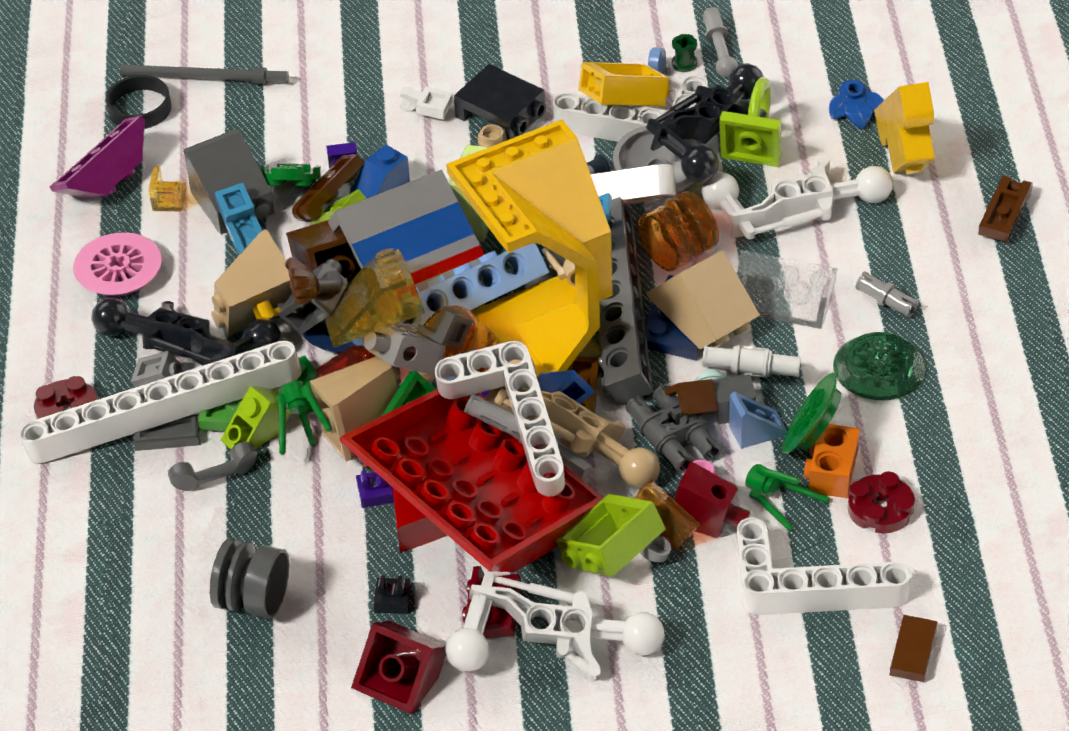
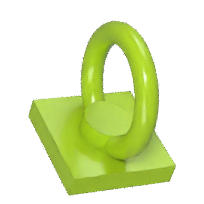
[720,77,781,167]

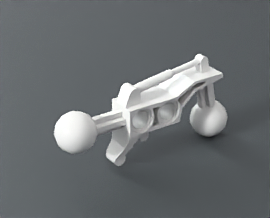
[701,157,893,239]
[445,571,665,681]

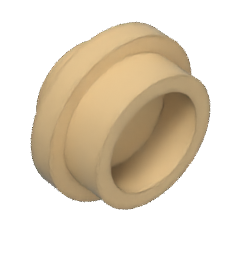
[478,124,507,148]

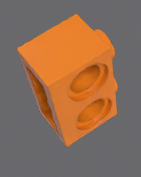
[804,424,860,499]

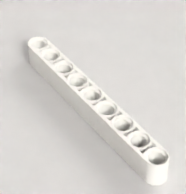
[19,341,302,463]

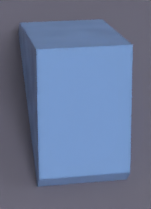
[729,391,788,449]

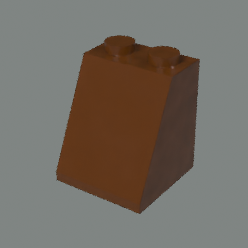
[286,220,372,301]

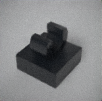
[373,575,412,614]

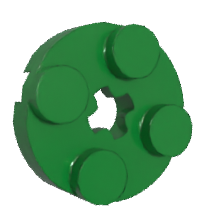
[261,164,321,186]

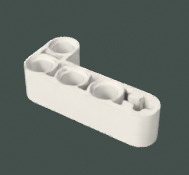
[591,164,676,205]

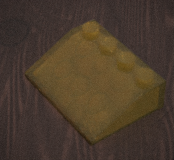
[325,248,425,348]

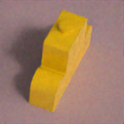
[874,82,935,174]

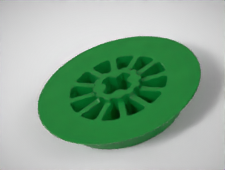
[782,372,841,454]

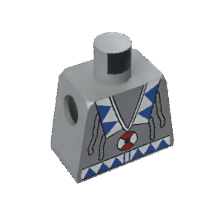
[364,320,446,375]

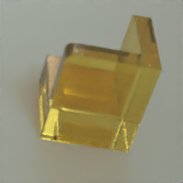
[148,166,187,212]

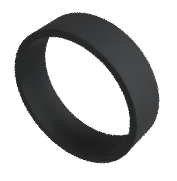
[106,75,171,129]

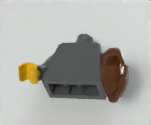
[252,257,348,334]

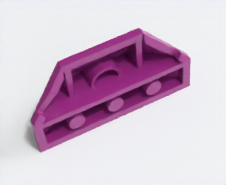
[49,115,145,198]

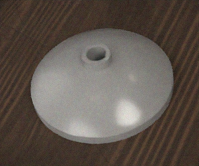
[613,126,698,193]

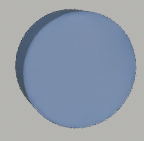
[648,47,666,74]

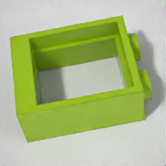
[555,494,665,577]

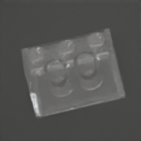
[737,250,838,329]

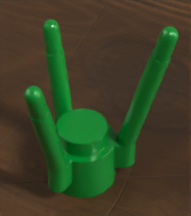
[276,381,332,455]
[745,464,830,531]

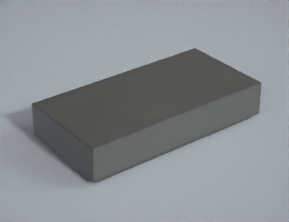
[133,414,199,451]

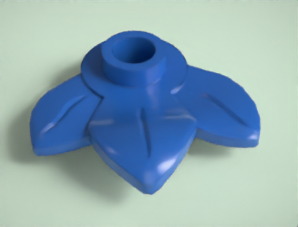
[829,80,884,130]

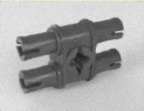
[625,384,722,474]

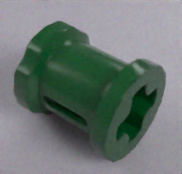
[672,34,697,72]

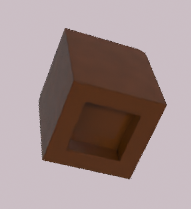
[665,379,718,417]

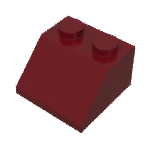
[351,621,446,714]

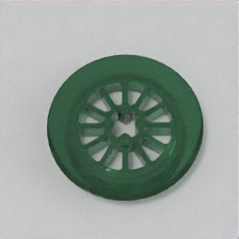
[833,332,926,401]

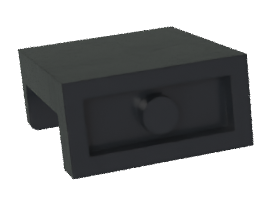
[454,64,546,140]

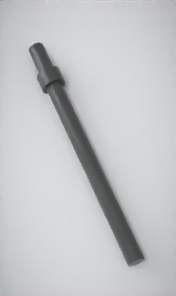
[120,64,289,85]

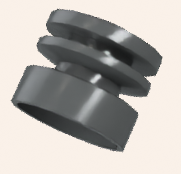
[209,538,290,619]

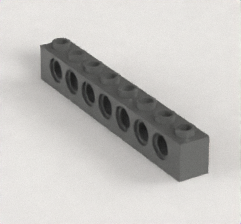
[596,197,653,405]

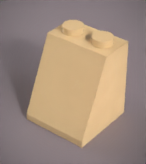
[211,229,292,337]
[646,250,760,349]
[310,356,400,462]

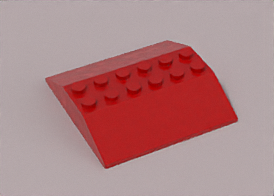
[339,389,603,572]

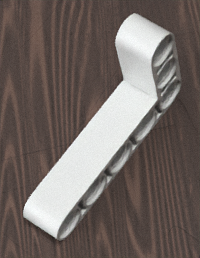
[553,76,708,142]
[435,341,565,496]
[736,517,911,615]

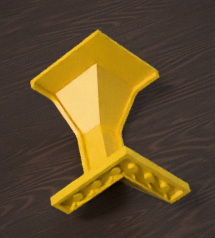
[446,119,613,377]

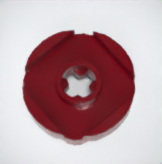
[34,376,98,420]
[847,471,915,534]

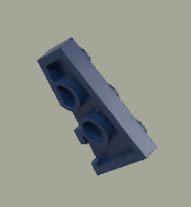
[645,275,697,361]

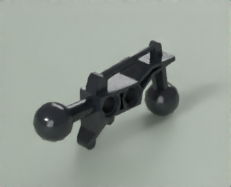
[646,63,767,183]
[91,298,282,366]

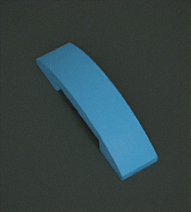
[215,183,263,255]

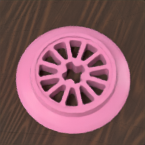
[73,233,162,296]

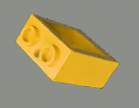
[578,62,670,106]

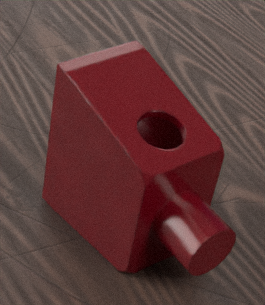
[669,461,751,538]

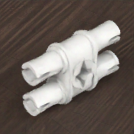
[702,345,801,378]

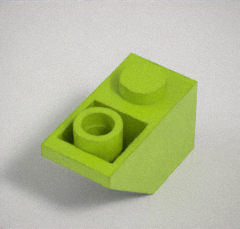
[220,385,291,449]

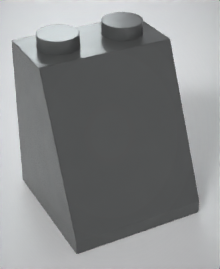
[183,128,275,235]

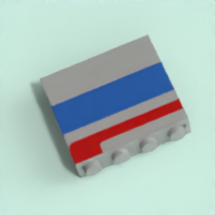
[328,169,485,315]

